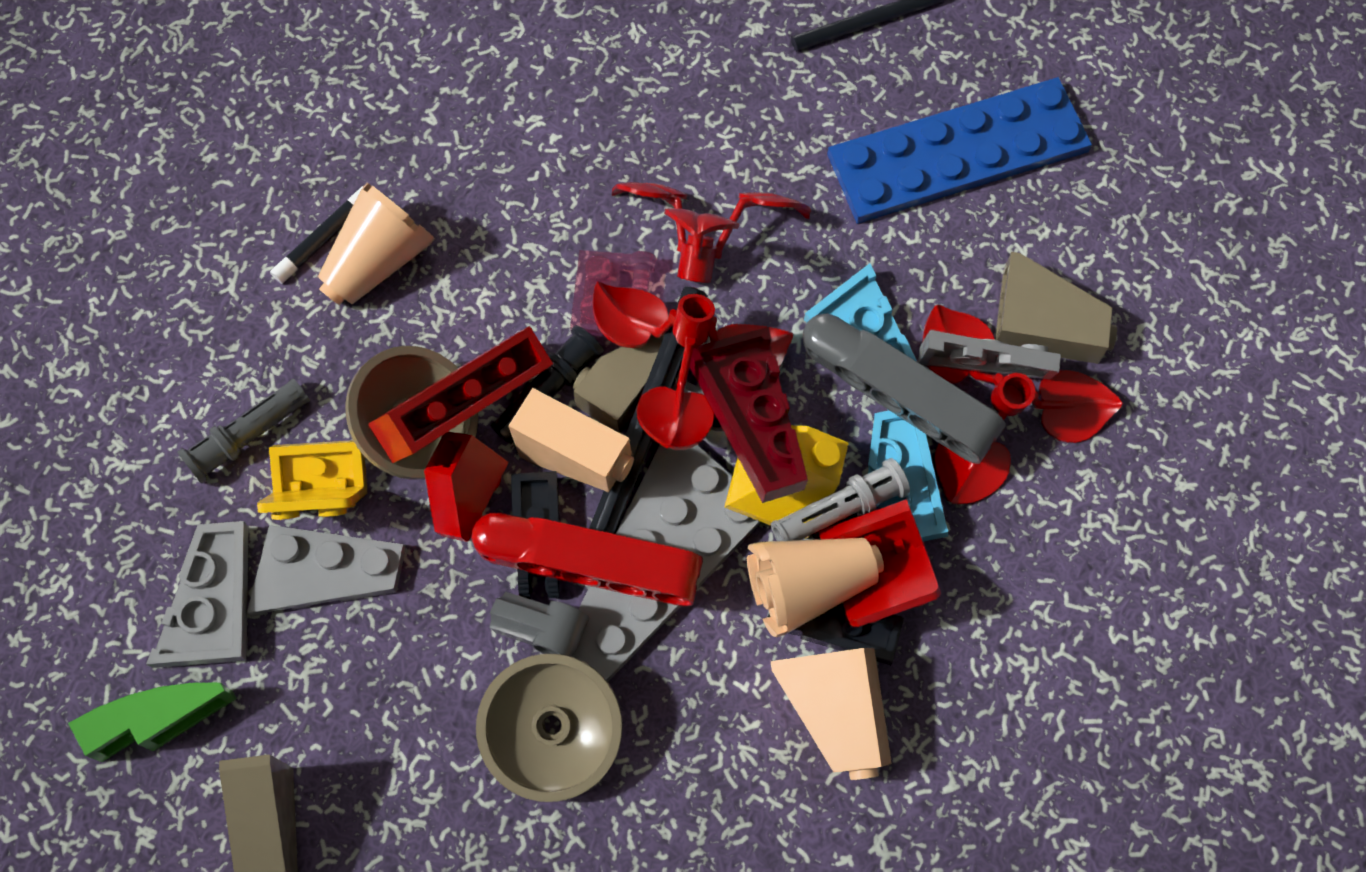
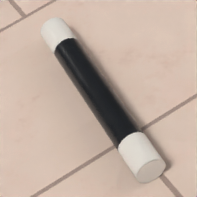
[270,186,363,284]

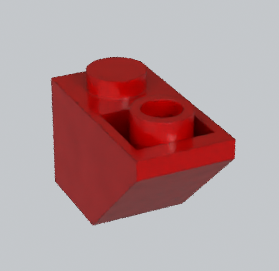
[424,432,509,542]

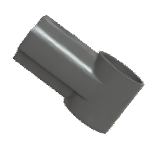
[490,592,590,657]

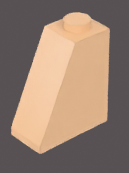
[509,388,634,492]
[771,648,892,780]

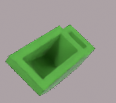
[68,682,237,762]

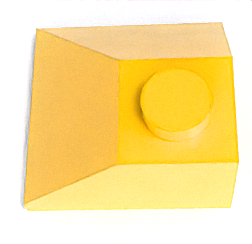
[724,425,849,539]

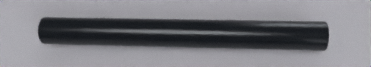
[791,0,944,52]

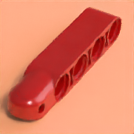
[471,513,704,606]

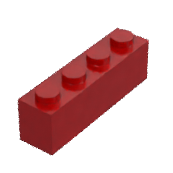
[368,326,553,463]

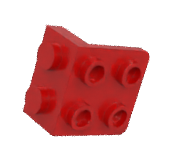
[819,499,941,627]

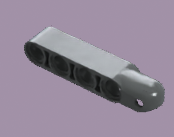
[803,313,1006,464]

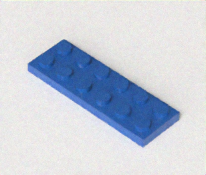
[827,77,1092,224]

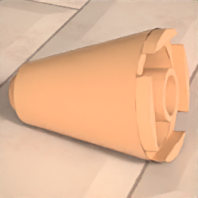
[318,183,435,306]
[747,538,884,637]

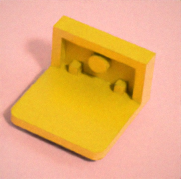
[257,440,367,520]

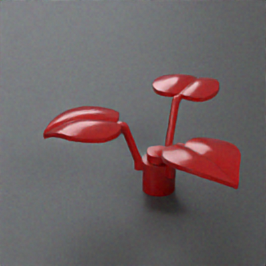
[612,182,811,283]
[592,281,793,450]
[922,304,1123,505]

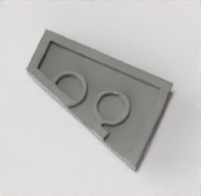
[918,330,1061,380]
[146,521,249,668]
[247,525,406,617]

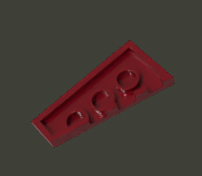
[690,327,808,503]

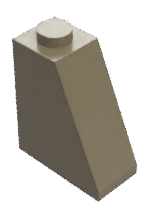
[995,252,1117,364]
[219,754,298,872]

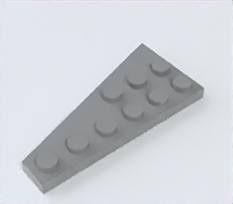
[573,444,762,682]

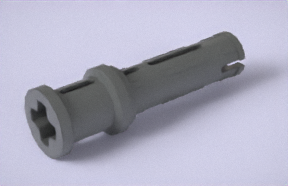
[177,378,310,484]

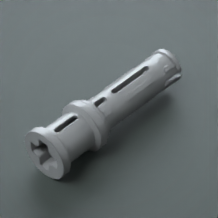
[771,458,910,541]

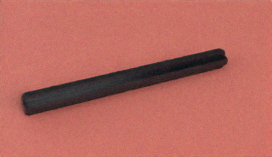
[589,287,708,534]

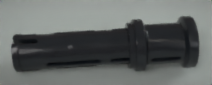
[490,325,604,445]

